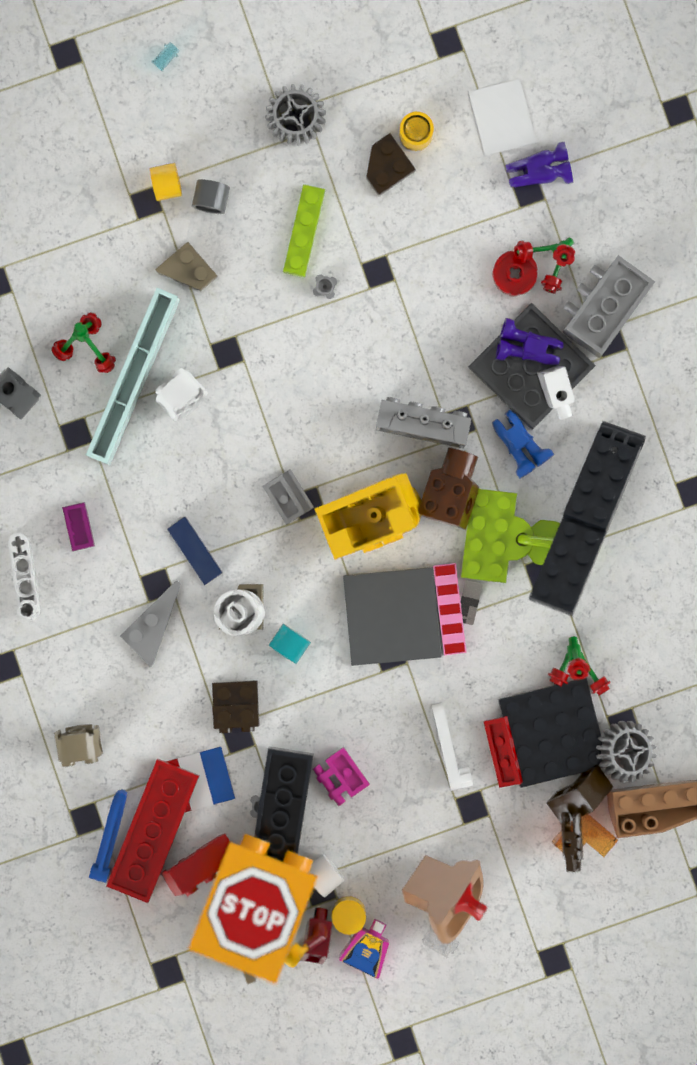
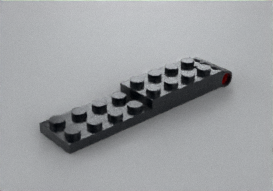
[529,421,646,616]

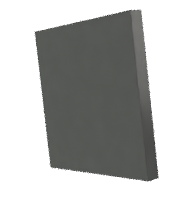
[468,303,596,430]
[343,567,442,666]

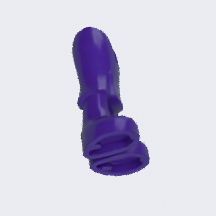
[496,318,564,365]

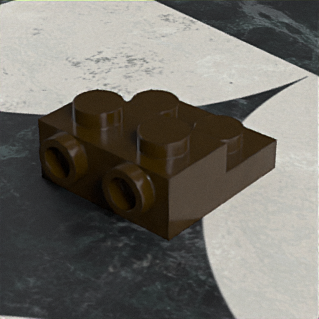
[212,680,260,733]

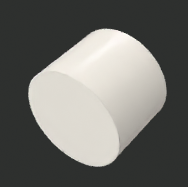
[309,854,345,897]

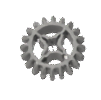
[265,84,326,146]
[596,721,657,783]

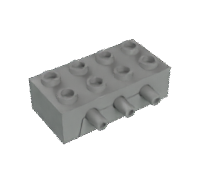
[563,255,655,358]
[376,397,472,448]

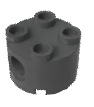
[0,367,41,420]

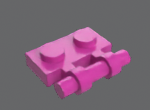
[312,747,370,806]

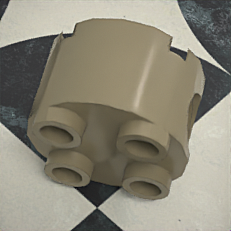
[54,724,103,767]

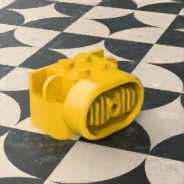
[315,473,421,560]

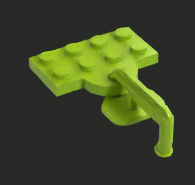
[461,489,560,583]

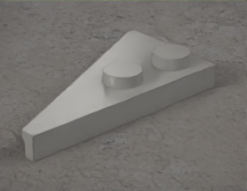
[120,580,181,667]

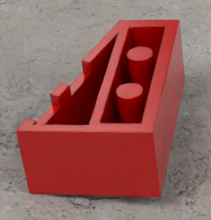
[161,833,230,897]

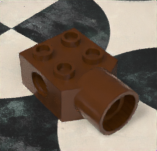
[418,447,479,530]

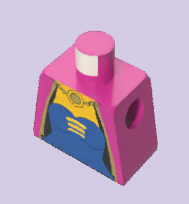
[339,919,389,979]

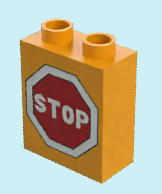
[188,833,318,984]

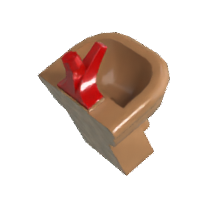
[402,855,487,944]

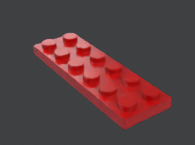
[106,759,200,903]

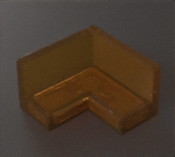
[552,814,618,857]

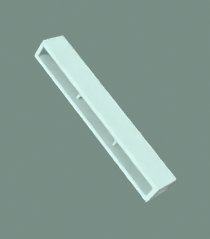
[86,288,180,465]

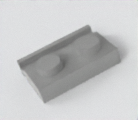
[263,469,314,525]

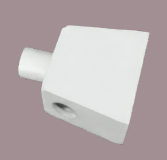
[537,365,575,419]

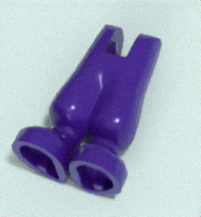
[505,142,573,188]

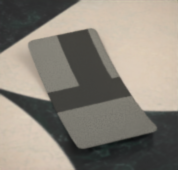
[460,581,483,625]

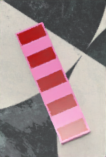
[433,563,467,656]

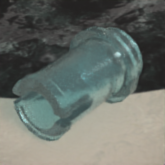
[152,42,179,71]

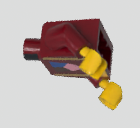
[285,907,332,968]

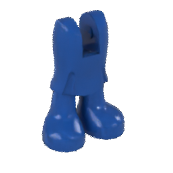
[492,410,555,479]

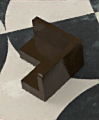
[546,765,613,823]

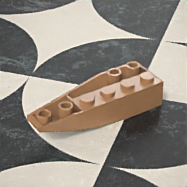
[607,780,697,838]

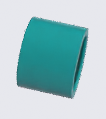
[269,624,311,664]

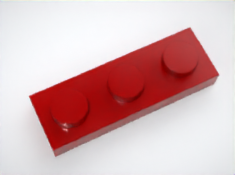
[483,716,523,788]

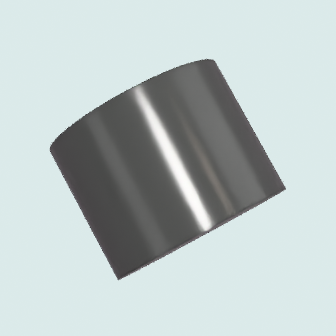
[192,179,230,214]

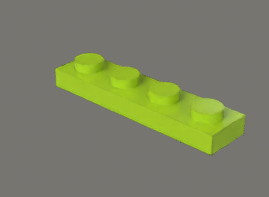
[283,184,325,278]

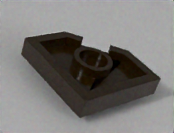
[366,133,416,196]

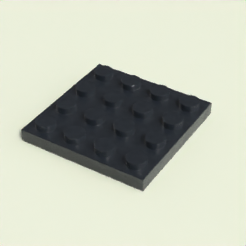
[498,678,603,788]

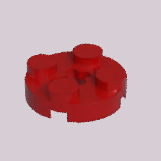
[492,251,538,297]

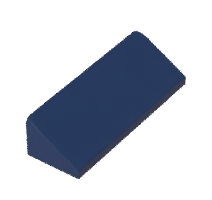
[167,517,223,585]

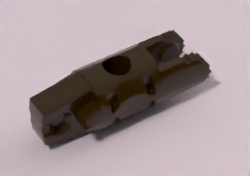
[561,812,583,872]

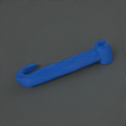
[89,789,127,883]

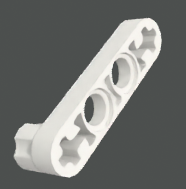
[8,533,40,620]
[431,702,473,791]

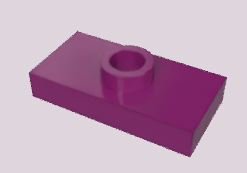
[62,502,95,551]

